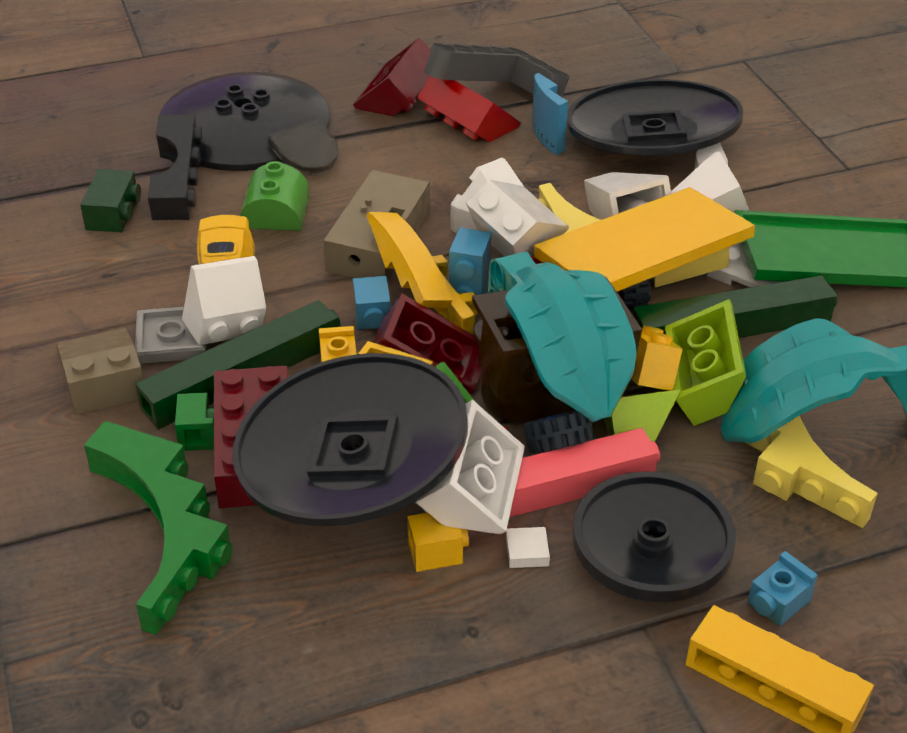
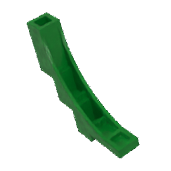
[84,421,233,635]

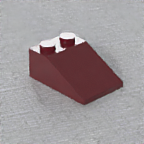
[373,293,482,395]

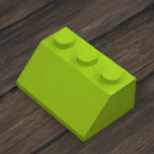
[665,299,746,426]

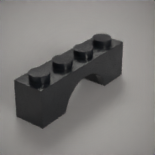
[148,114,203,220]

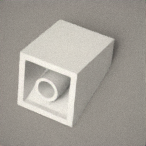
[466,180,569,256]

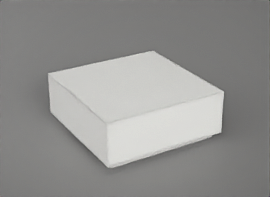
[506,527,550,568]

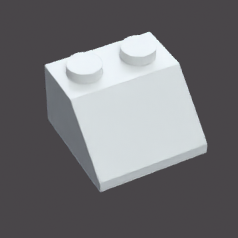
[182,256,267,345]

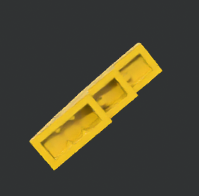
[367,212,453,308]

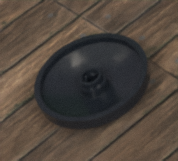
[573,471,736,602]

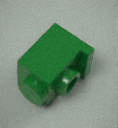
[175,393,214,451]

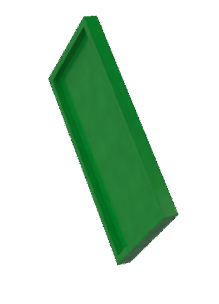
[734,210,907,287]

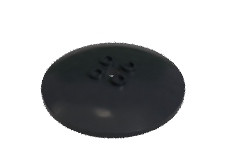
[159,72,330,171]
[567,79,743,156]
[233,353,468,526]

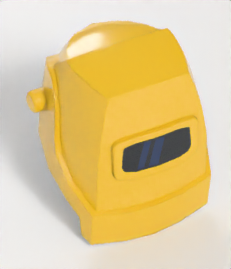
[197,215,255,264]

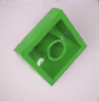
[240,161,310,231]

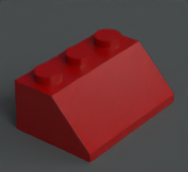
[417,76,521,143]

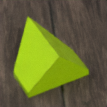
[604,389,681,442]

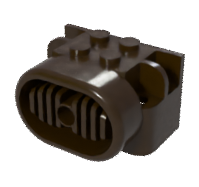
[472,277,642,424]

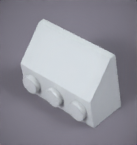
[416,400,525,534]

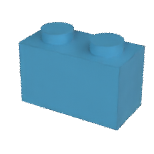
[449,227,492,295]

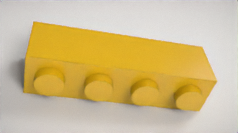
[685,605,874,733]

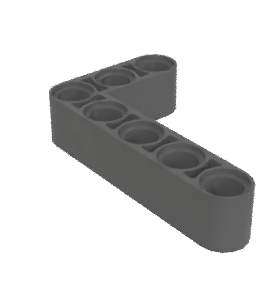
[424,43,570,98]

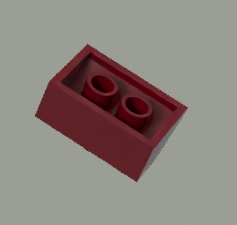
[353,37,431,117]

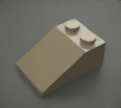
[57,327,143,415]

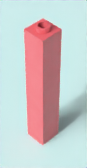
[509,428,660,518]

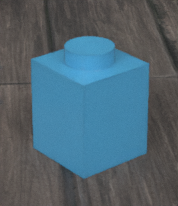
[353,276,390,330]

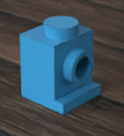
[748,551,818,627]

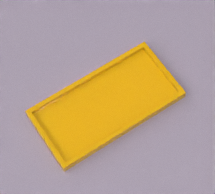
[534,187,755,292]

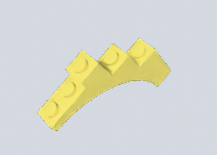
[747,416,878,528]

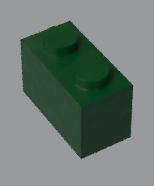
[80,169,141,233]

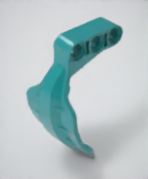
[488,251,636,422]
[721,318,907,444]

